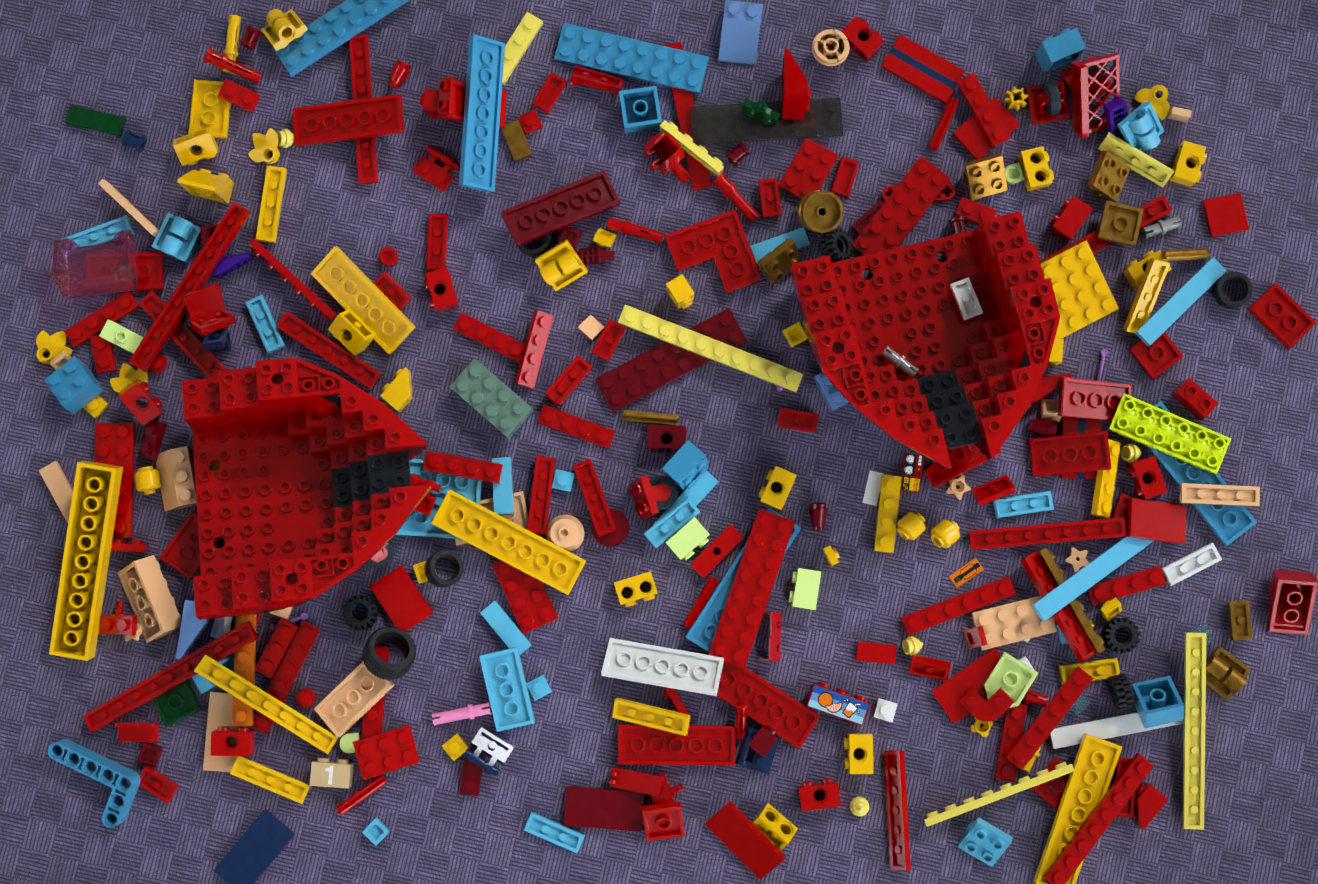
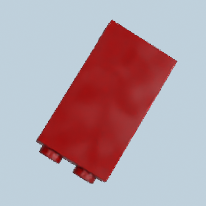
[437,75,507,129]

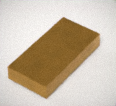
[502,120,532,162]

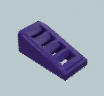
[1103,97,1127,136]
[213,252,253,279]

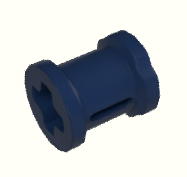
[121,130,147,153]

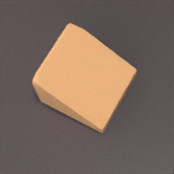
[578,315,605,341]
[1041,399,1062,423]

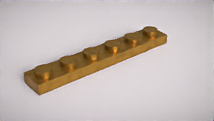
[1038,548,1105,654]

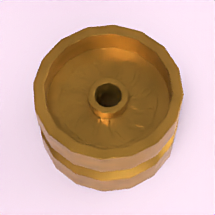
[796,190,844,233]

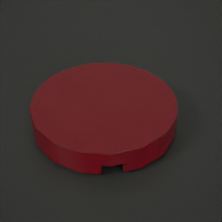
[591,508,630,547]

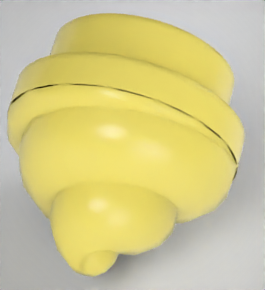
[277,129,294,148]
[1121,444,1142,463]
[902,636,923,656]
[850,796,869,817]

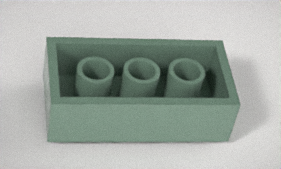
[449,358,534,439]

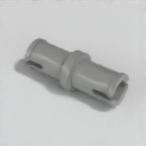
[1141,216,1182,239]
[881,346,919,379]

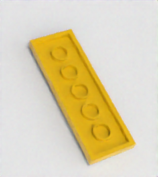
[311,246,416,354]

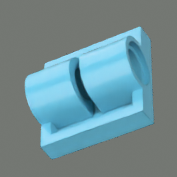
[1117,101,1164,151]
[151,213,201,263]
[958,817,1013,867]

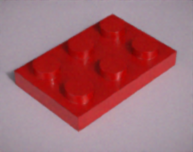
[778,137,839,199]
[352,724,420,780]

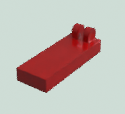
[570,65,624,95]
[545,355,593,407]
[608,767,664,797]

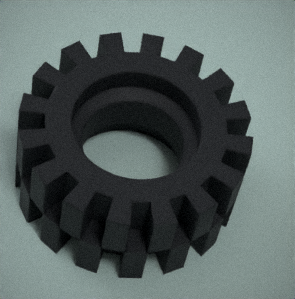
[820,228,853,263]
[342,595,379,630]
[1102,618,1141,653]
[1107,673,1135,711]

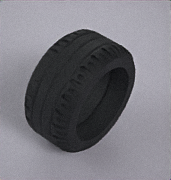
[363,626,416,680]

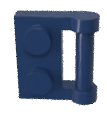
[735,726,780,774]

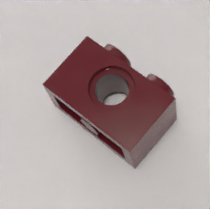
[647,424,686,454]

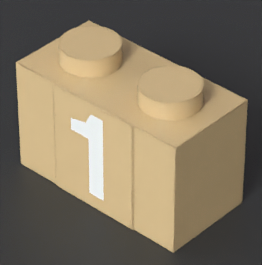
[309,757,354,789]

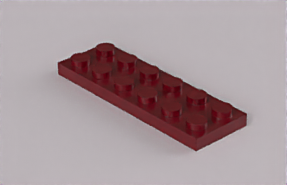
[501,170,621,247]

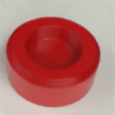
[379,247,398,267]

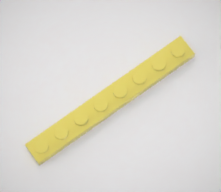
[924,762,1075,827]

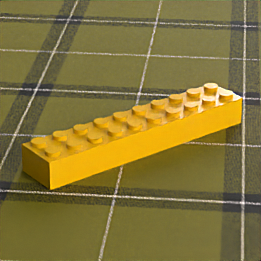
[49,461,123,661]

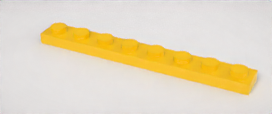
[194,654,338,754]

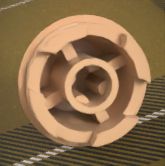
[812,29,850,66]
[546,514,584,552]

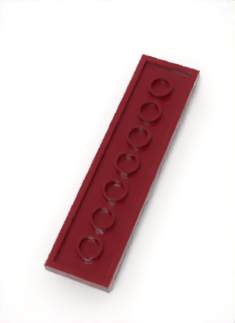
[595,308,747,413]

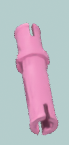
[432,702,492,726]

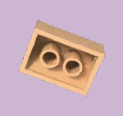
[155,446,197,512]

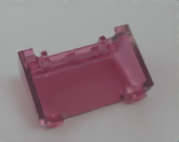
[52,230,138,298]

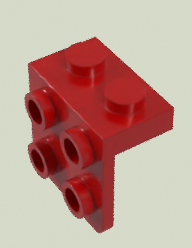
[184,283,236,336]

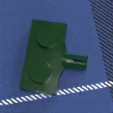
[741,98,780,125]

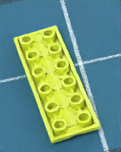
[1109,393,1231,474]

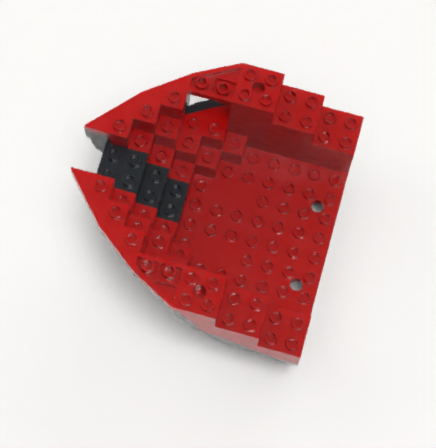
[790,211,1060,469]
[182,358,431,620]

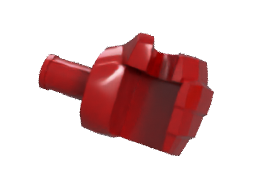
[643,133,691,184]

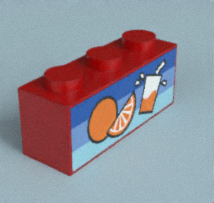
[805,681,870,726]

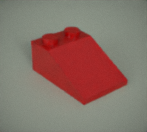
[782,49,811,120]
[1268,570,1318,635]

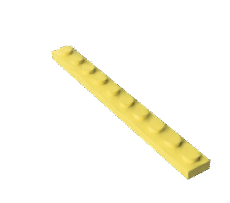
[618,305,803,393]
[1182,632,1206,830]

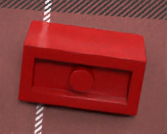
[114,722,160,742]

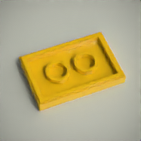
[188,79,231,139]

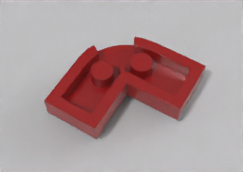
[959,687,1015,722]

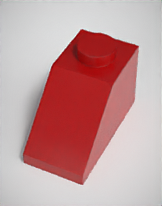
[1134,782,1169,830]

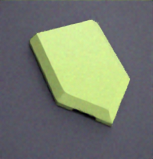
[984,652,1038,708]

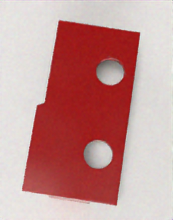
[759,612,781,661]

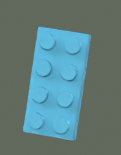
[479,646,535,732]

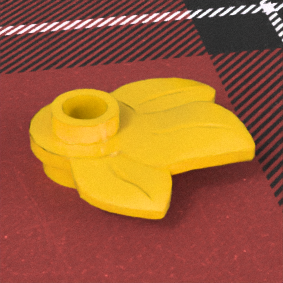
[1134,85,1170,120]
[248,128,280,164]
[36,330,72,364]
[110,363,148,392]

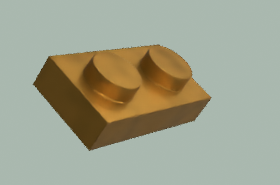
[1227,600,1252,640]

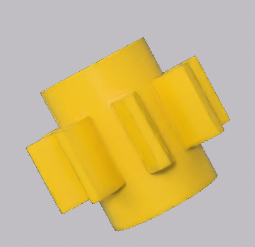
[1003,86,1028,111]

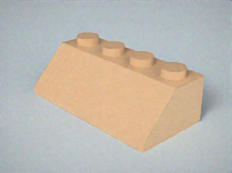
[117,555,182,643]

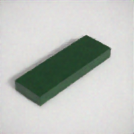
[65,105,126,137]

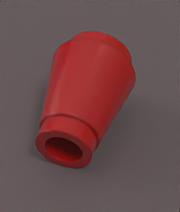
[388,59,411,89]

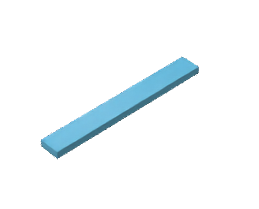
[1031,535,1153,622]

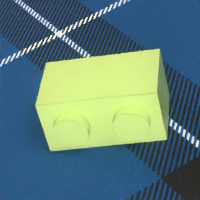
[666,517,710,560]
[789,568,821,610]

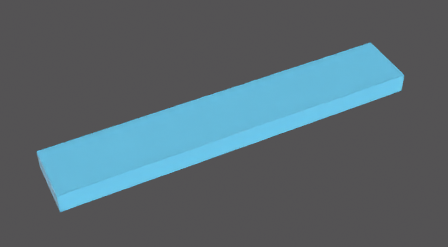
[1135,257,1227,347]

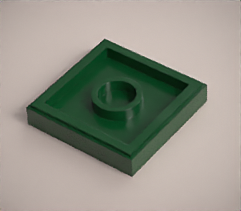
[153,679,202,728]

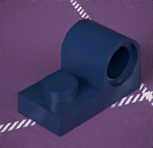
[203,328,231,353]

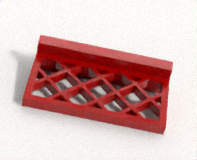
[1071,52,1120,139]

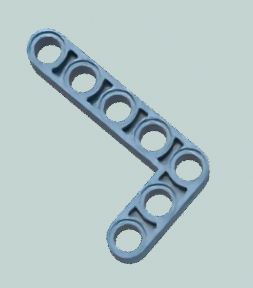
[47,739,141,828]

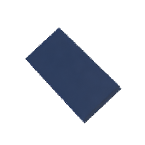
[213,809,295,884]

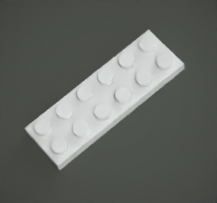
[601,638,724,696]

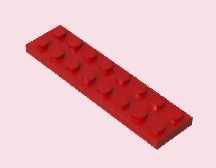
[708,509,796,668]

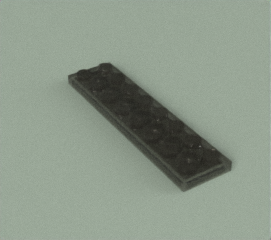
[690,97,843,145]

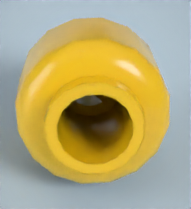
[134,466,161,495]
[897,512,926,540]
[931,520,960,548]

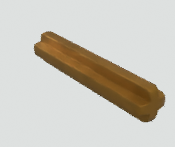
[1161,248,1210,261]
[622,410,679,426]

